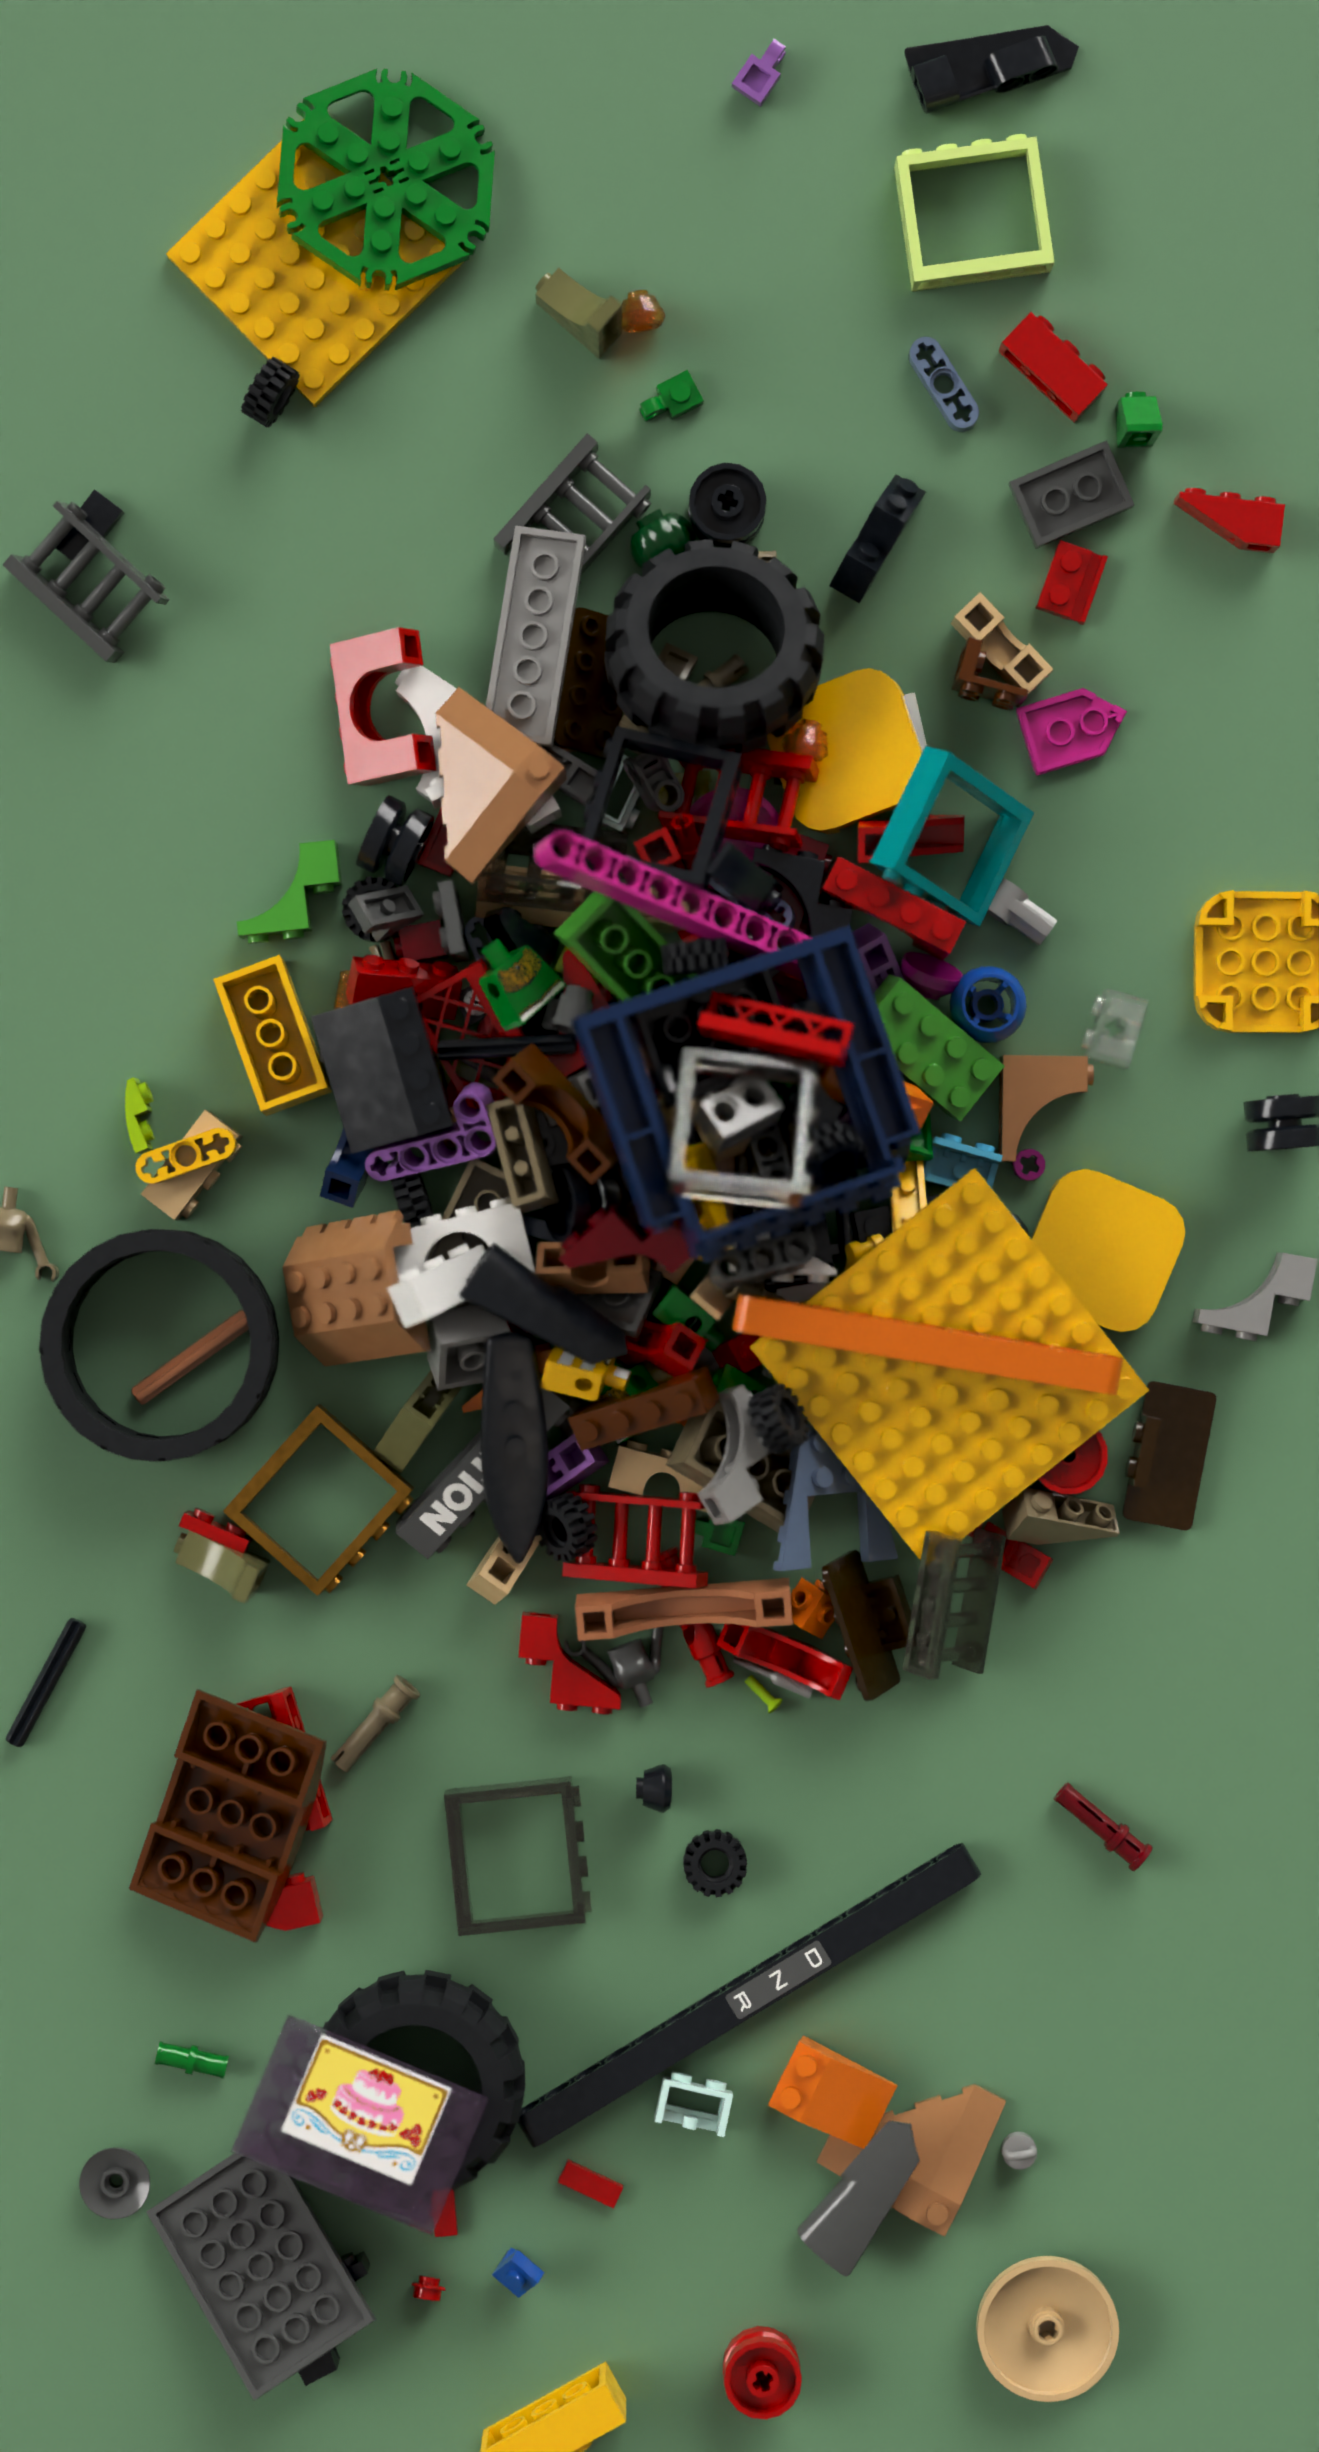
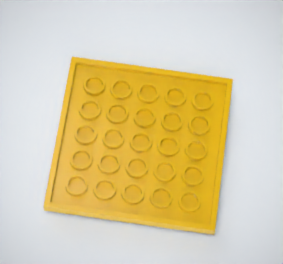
[166,119,463,407]

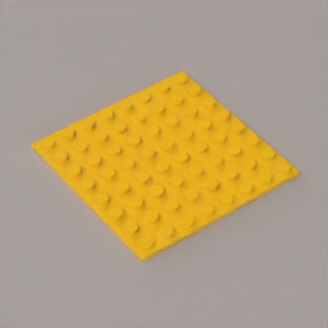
[749,1168,1149,1567]

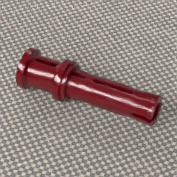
[1053,1782,1153,1871]

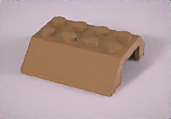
[282,1210,431,1367]

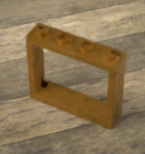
[223,1404,414,1596]

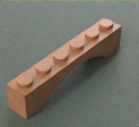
[575,1578,793,1641]

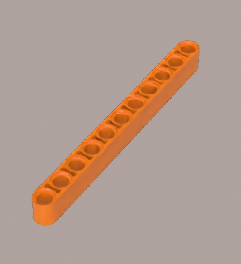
[732,1293,1123,1395]

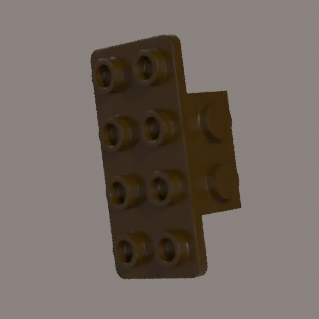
[553,607,623,759]
[1122,1381,1216,1530]
[822,1550,920,1701]

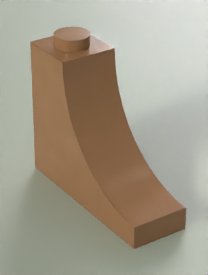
[998,1055,1094,1162]

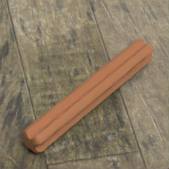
[131,1310,249,1405]

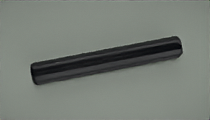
[437,1033,578,1061]
[6,1618,86,1747]

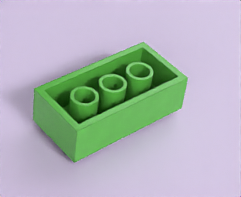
[553,891,698,1003]
[873,974,1005,1121]

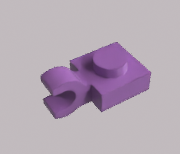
[732,39,786,107]

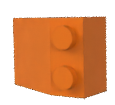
[768,2035,898,2149]

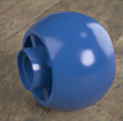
[950,966,1027,1043]

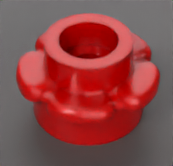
[411,2276,446,2301]

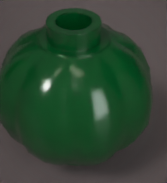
[630,509,696,568]

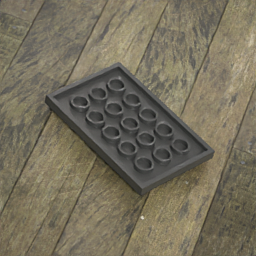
[146,2133,377,2400]

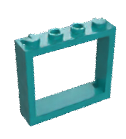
[870,746,1034,927]

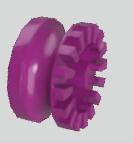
[1012,1149,1045,1181]

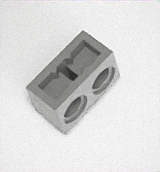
[694,1072,784,1154]

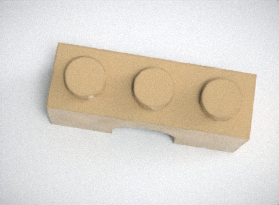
[951,592,1053,696]
[608,1440,708,1513]

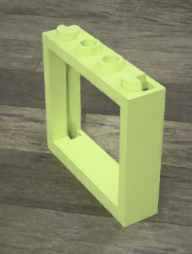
[894,134,1054,291]

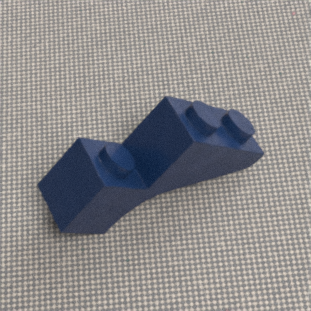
[320,1128,374,1208]

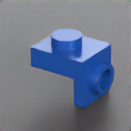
[492,2248,545,2298]

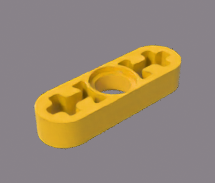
[135,1128,237,1184]

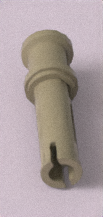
[331,1675,420,1772]

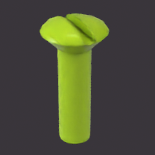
[744,1674,783,1714]

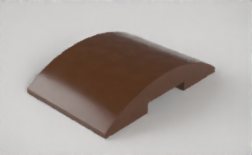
[129,1689,326,1943]

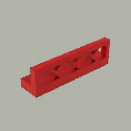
[698,992,854,1067]

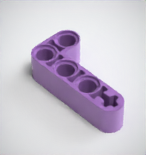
[365,1082,497,1181]

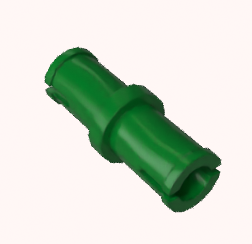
[155,2041,229,2079]

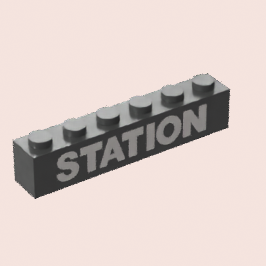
[396,1371,570,1559]

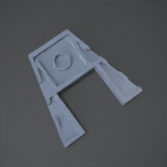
[773,1424,898,1571]

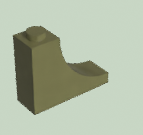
[535,268,622,359]
[372,1370,463,1473]
[173,1530,271,1604]

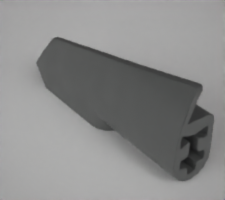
[797,2120,920,2276]

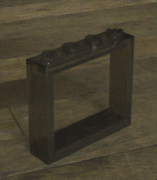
[667,1047,821,1209]
[444,1776,592,1936]

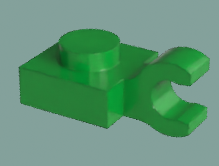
[639,370,704,422]
[679,1516,745,1556]

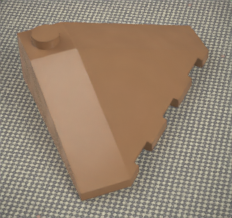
[435,687,567,885]
[816,2084,1006,2237]

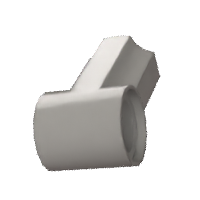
[987,879,1057,946]

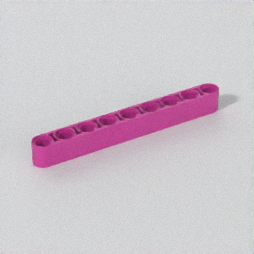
[535,830,812,980]

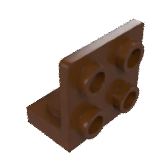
[951,637,1029,710]

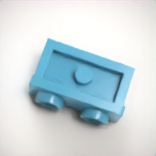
[924,1133,1003,1189]

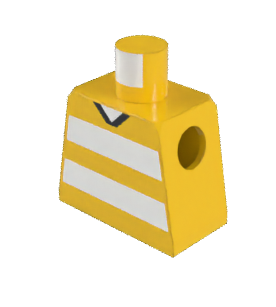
[541,1346,631,1401]

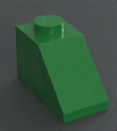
[1116,391,1163,448]

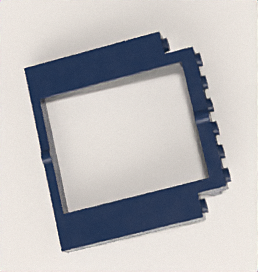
[571,925,921,1262]

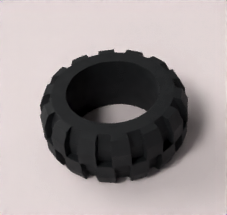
[605,539,824,754]
[310,1970,525,2197]

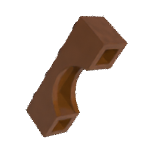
[492,1043,619,1185]
[568,1367,720,1451]

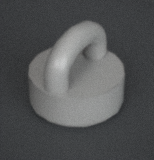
[1001,2132,1037,2170]

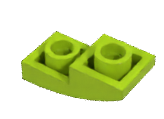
[125,1077,155,1154]

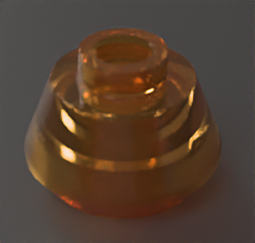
[621,290,666,333]
[781,719,828,762]

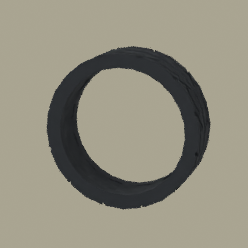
[39,1229,280,1462]

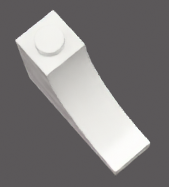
[395,666,457,801]

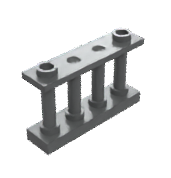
[493,433,651,585]
[3,501,170,663]

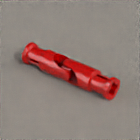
[660,1546,735,1688]

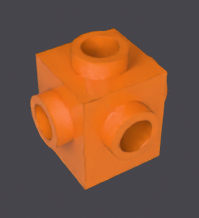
[790,1577,835,1639]

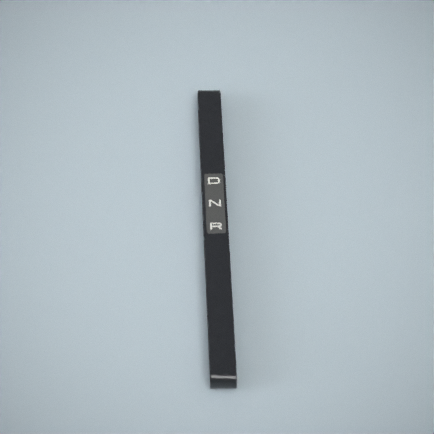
[517,1843,981,2148]

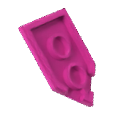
[1016,688,1127,776]

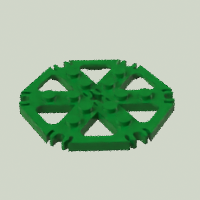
[277,68,495,290]

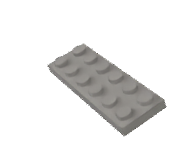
[486,526,587,748]

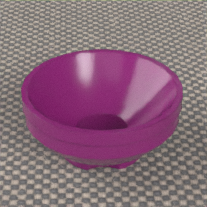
[900,952,963,1000]

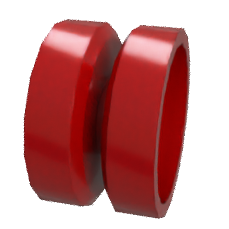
[1037,1431,1108,1494]
[723,2326,802,2420]

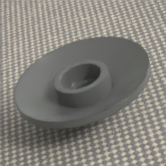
[79,2147,151,2219]

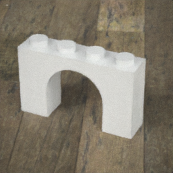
[393,1197,536,1282]

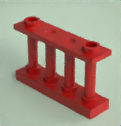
[658,748,819,850]
[562,1484,708,1588]

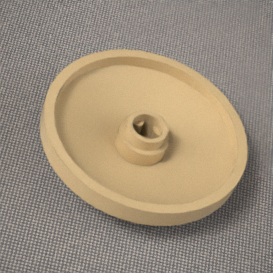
[976,2256,1119,2402]

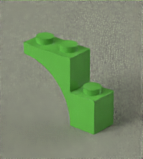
[237,839,342,944]

